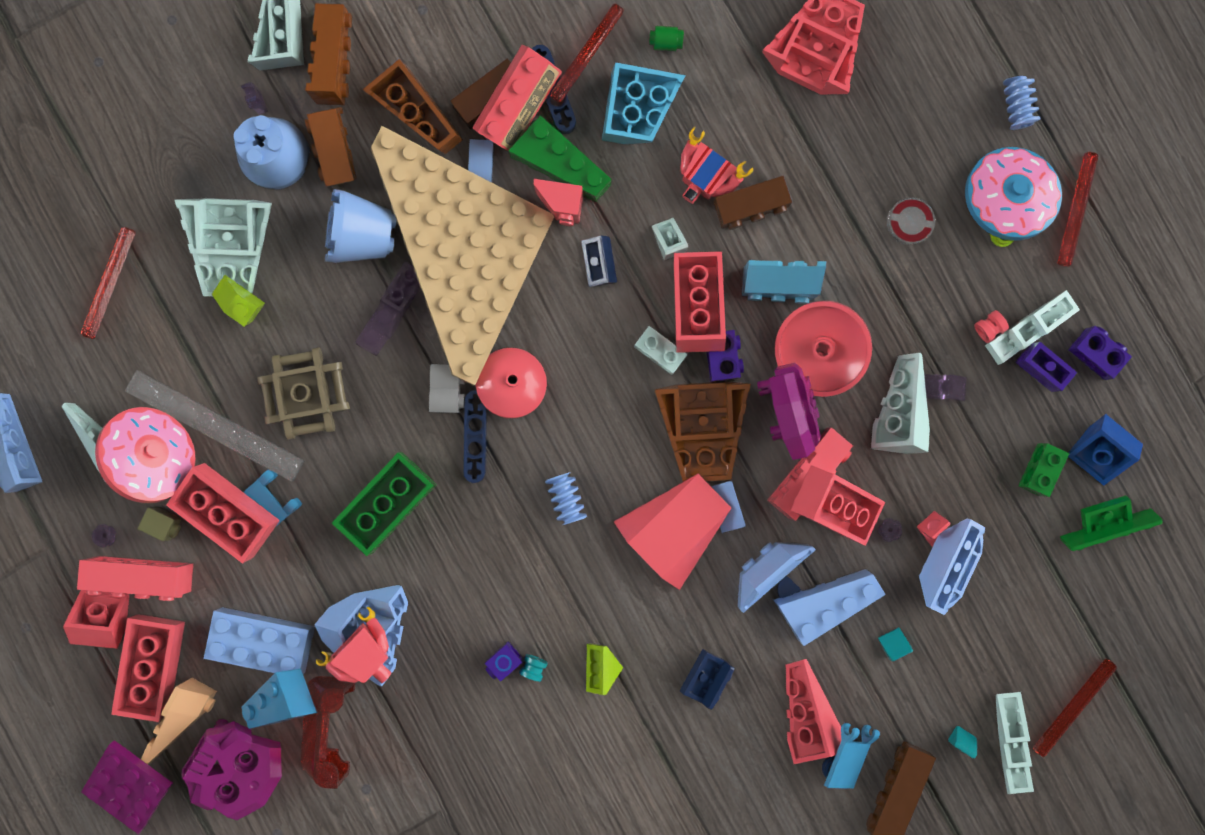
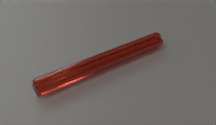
[551,4,624,102]
[1057,152,1099,267]
[81,227,135,339]
[1033,659,1117,757]

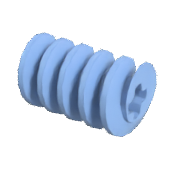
[1003,76,1040,130]
[545,472,587,525]

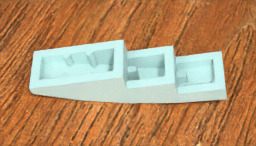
[985,290,1080,365]
[996,692,1034,794]

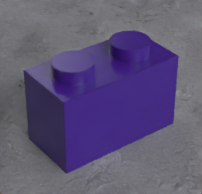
[1015,342,1077,392]

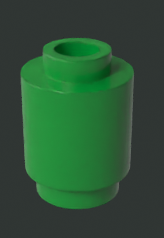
[649,26,684,51]

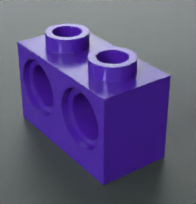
[1068,326,1132,380]
[706,330,744,382]

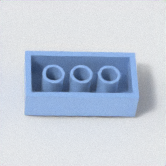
[203,607,315,674]

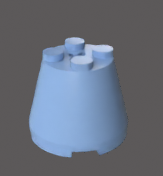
[233,115,310,190]
[325,189,396,263]

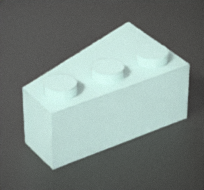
[247,0,304,70]

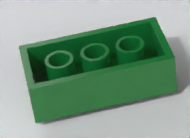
[332,452,437,556]

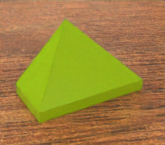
[586,643,623,695]

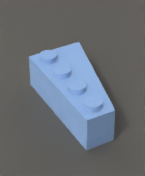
[773,569,886,646]

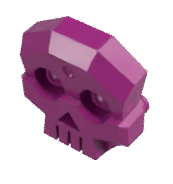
[757,363,821,460]
[181,719,282,820]

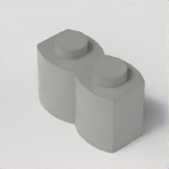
[429,364,465,413]

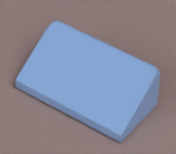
[711,480,746,533]

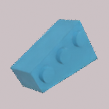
[241,669,317,729]

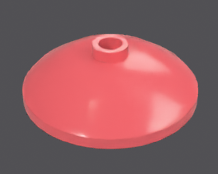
[475,348,547,419]

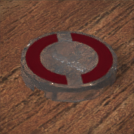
[887,198,935,245]

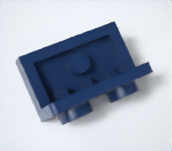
[680,649,735,710]

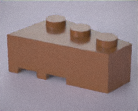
[305,107,357,186]

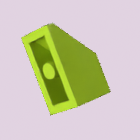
[212,275,265,327]

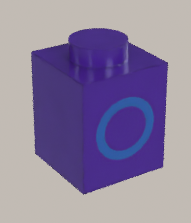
[485,641,524,682]

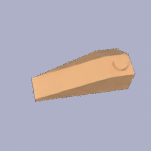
[141,678,217,765]

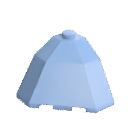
[315,585,408,686]

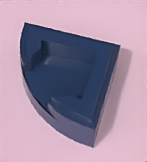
[777,575,801,598]

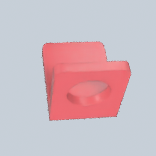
[917,511,950,547]

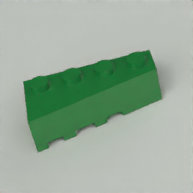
[508,115,611,202]

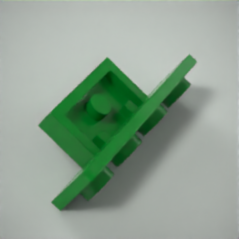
[1060,495,1163,551]

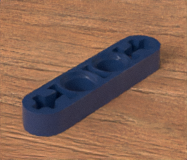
[532,45,576,134]
[464,390,487,483]

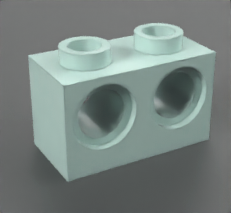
[634,326,687,375]

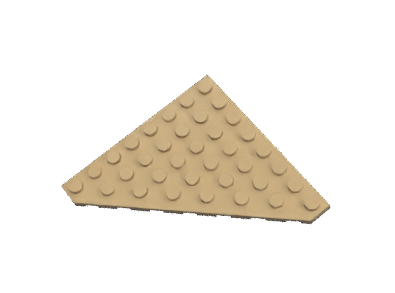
[371,126,554,386]

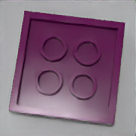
[81,740,172,834]

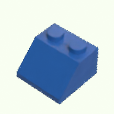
[1068,414,1143,485]

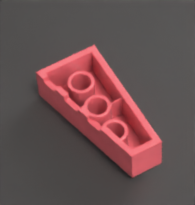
[767,427,853,521]

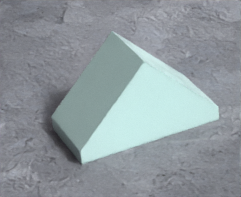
[652,218,688,260]

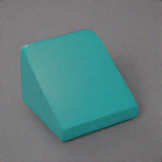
[878,627,913,662]
[948,726,977,758]

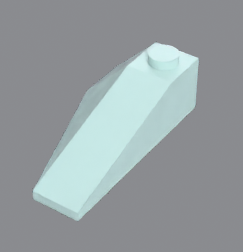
[871,353,930,454]
[62,403,105,481]

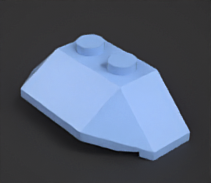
[919,518,985,615]
[738,542,816,613]

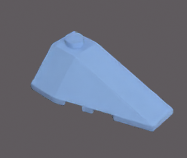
[0,393,42,493]

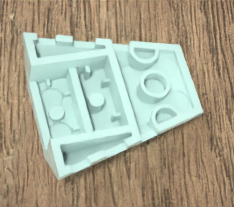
[175,198,272,297]

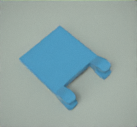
[244,469,302,526]
[824,723,880,789]

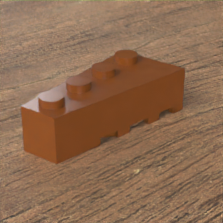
[305,3,352,105]
[363,59,463,154]

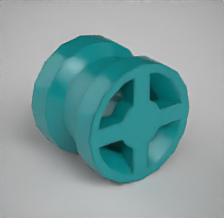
[519,654,548,682]

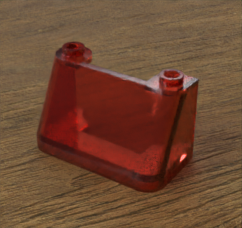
[301,676,356,789]

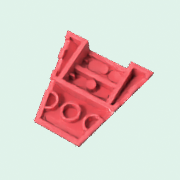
[762,0,865,95]
[614,473,732,590]

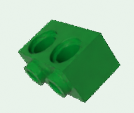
[1018,443,1070,497]

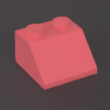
[533,179,583,226]
[63,590,129,649]

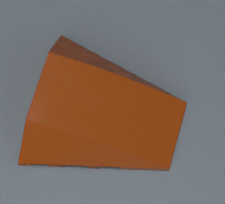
[654,382,751,482]

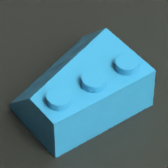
[602,62,686,144]
[742,260,826,304]

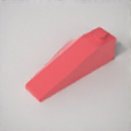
[786,659,841,764]

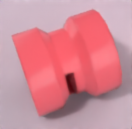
[974,310,1009,343]

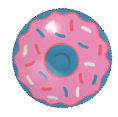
[965,147,1062,240]

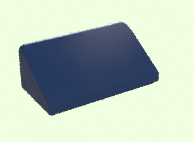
[581,235,617,287]

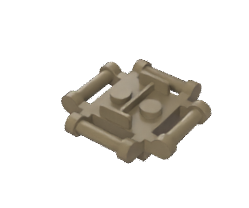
[258,347,350,440]

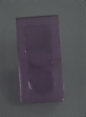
[924,374,967,401]

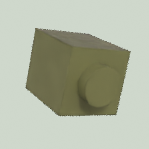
[137,506,182,541]

